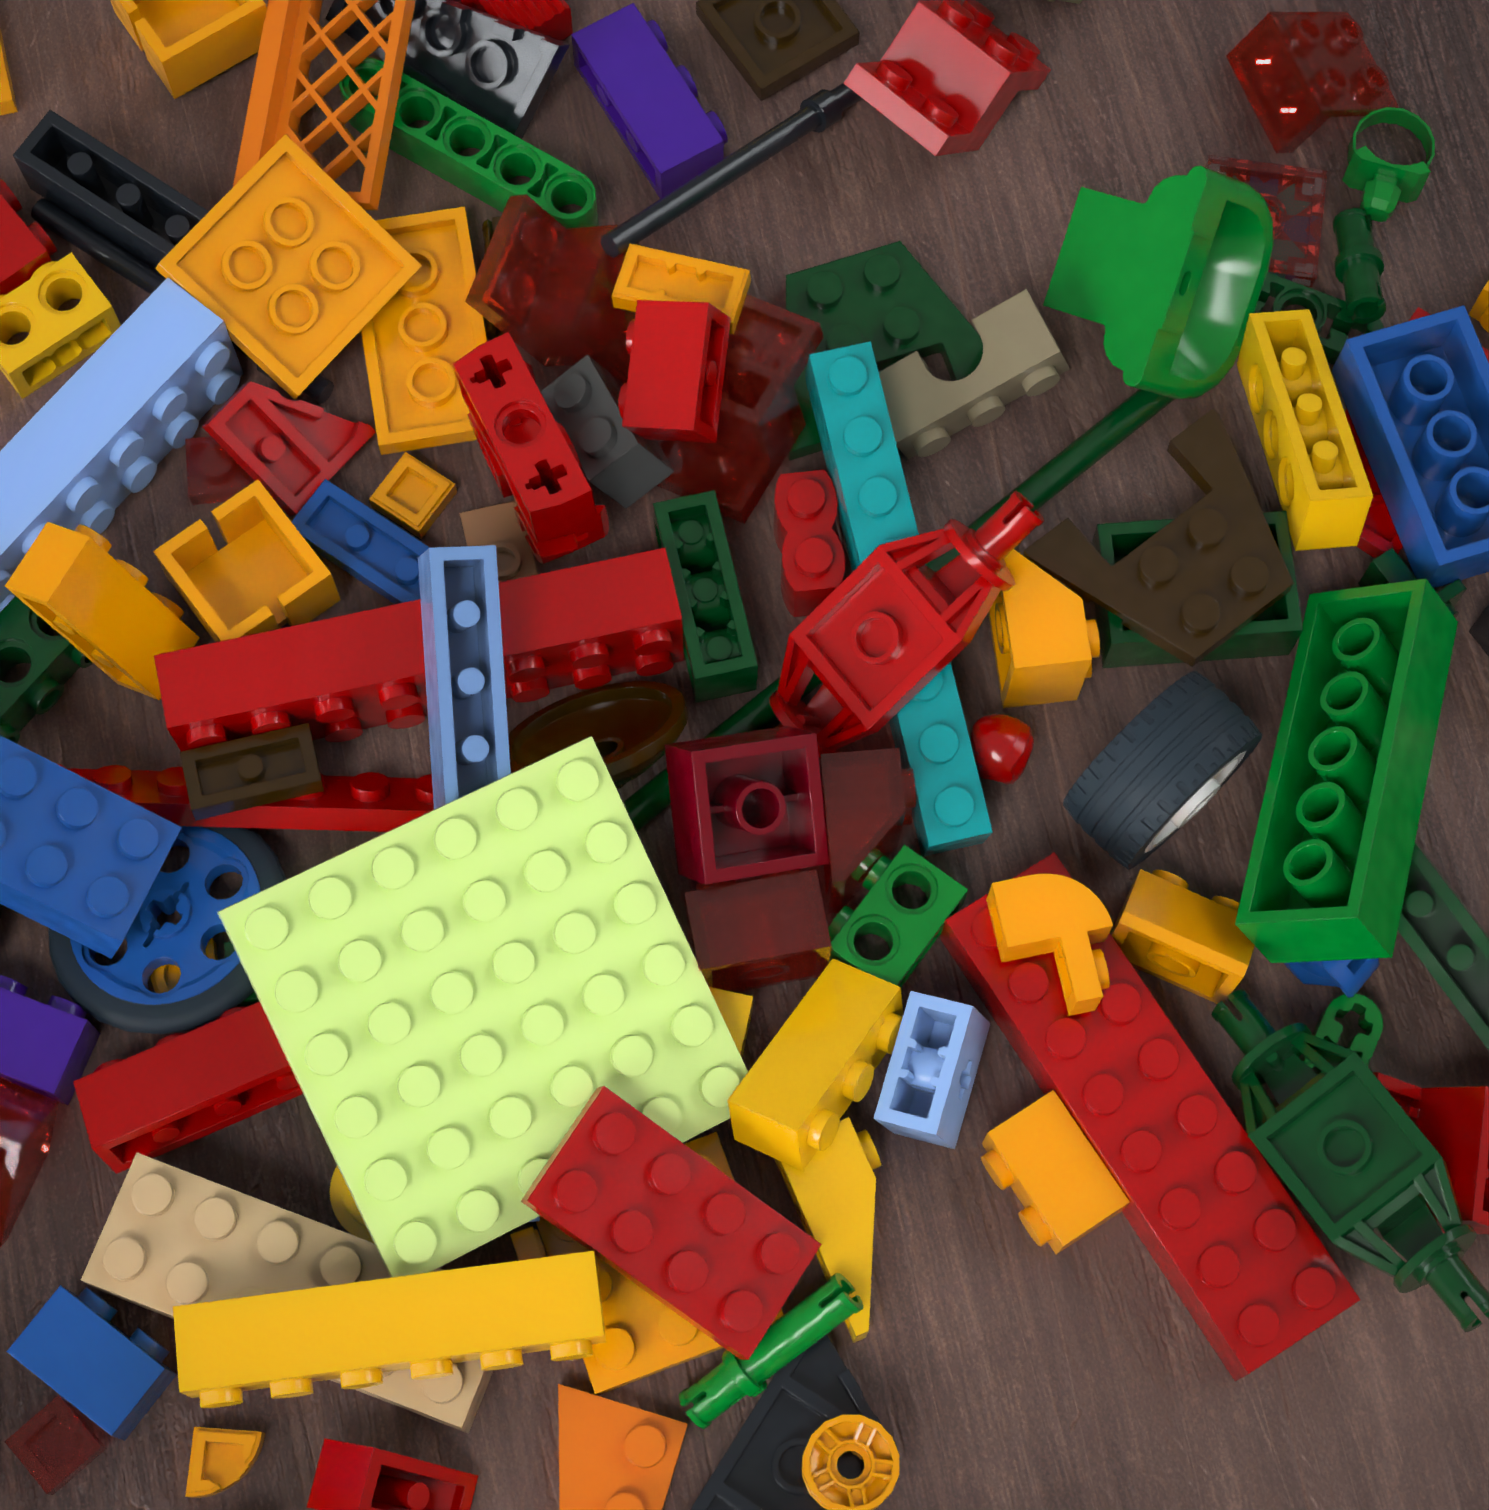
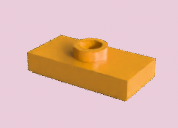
[612,243,751,335]

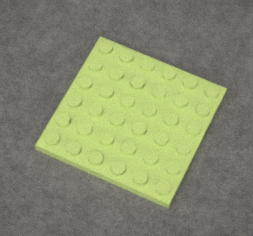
[217,736,748,1277]

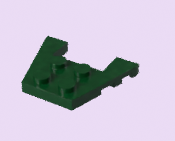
[785,241,983,461]

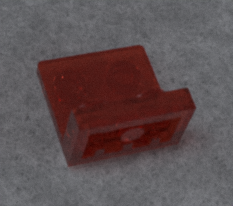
[1226,12,1398,154]

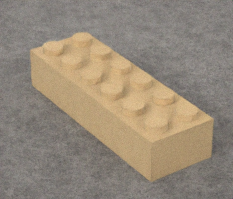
[81,1153,494,1434]

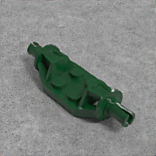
[1211,989,1489,1332]

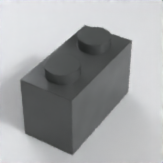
[541,354,675,509]

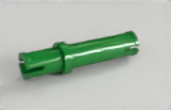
[678,1273,864,1429]

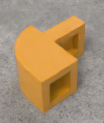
[986,874,1113,1016]

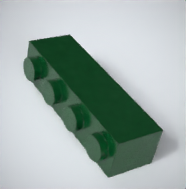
[1398,840,1489,1050]

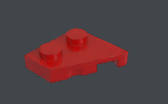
[202,381,376,516]

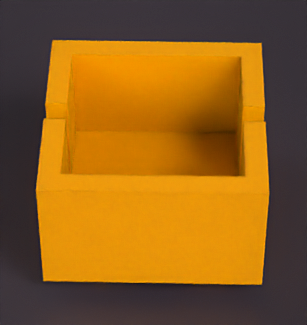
[110,0,267,99]
[153,479,341,642]

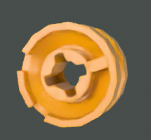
[802,1414,900,1510]

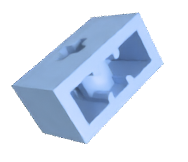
[873,991,991,1149]

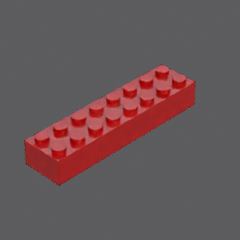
[154,548,684,751]
[940,852,1361,1381]

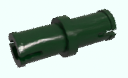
[1332,208,1386,324]

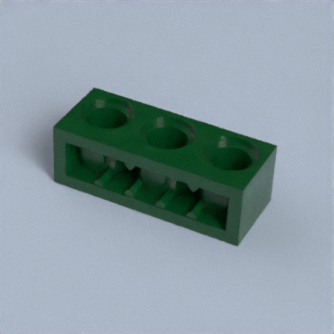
[653,490,758,703]
[0,596,93,744]

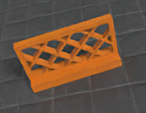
[233,0,416,210]

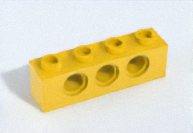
[1237,309,1373,551]

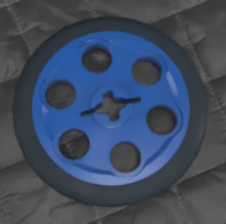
[48,826,286,1034]

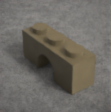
[879,289,1070,459]

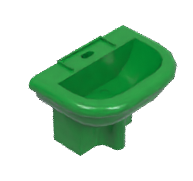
[1043,166,1274,399]

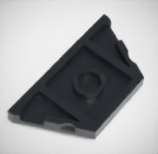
[690,1335,884,1510]

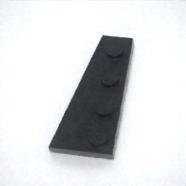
[325,0,570,139]

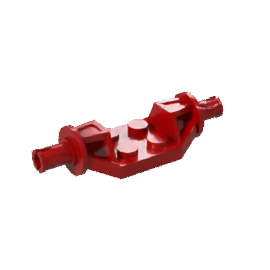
[769,491,1045,762]

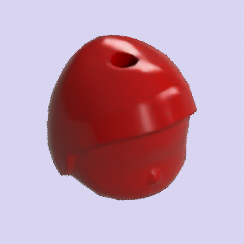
[969,714,1034,785]

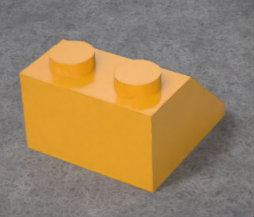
[988,549,1100,708]
[1111,869,1255,1004]

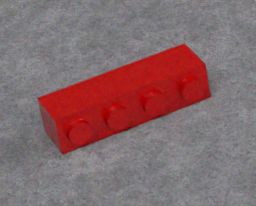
[73,1002,303,1174]

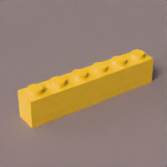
[173,1251,607,1408]

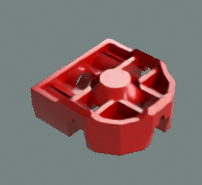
[453,332,609,564]

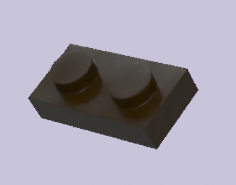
[180,723,324,821]

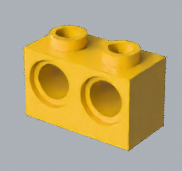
[0,252,121,399]

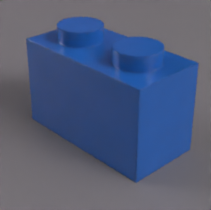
[7,1285,177,1441]

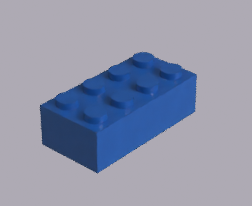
[1332,305,1489,588]
[0,735,182,959]

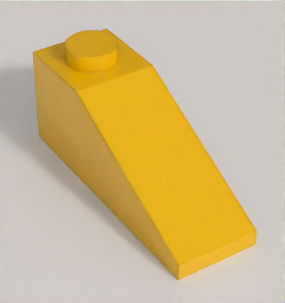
[774,1117,881,1343]

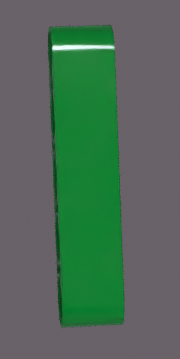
[339,57,598,247]

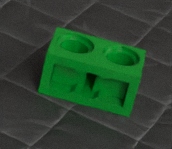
[824,844,968,989]

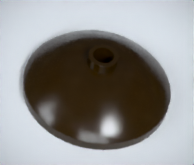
[508,681,688,790]

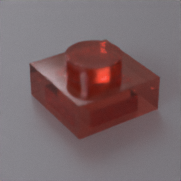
[185,436,253,505]
[4,1395,107,1495]

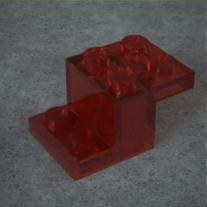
[465,194,641,383]
[657,294,824,524]

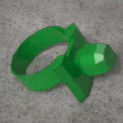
[1342,107,1435,222]

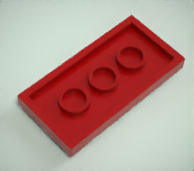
[521,1086,822,1360]

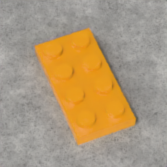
[361,206,487,455]

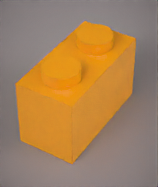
[981,1090,1130,1255]

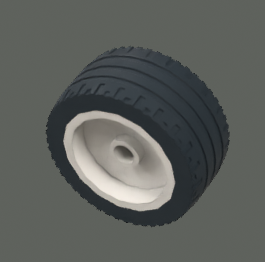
[1063,671,1263,870]

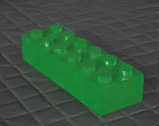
[1235,579,1458,963]

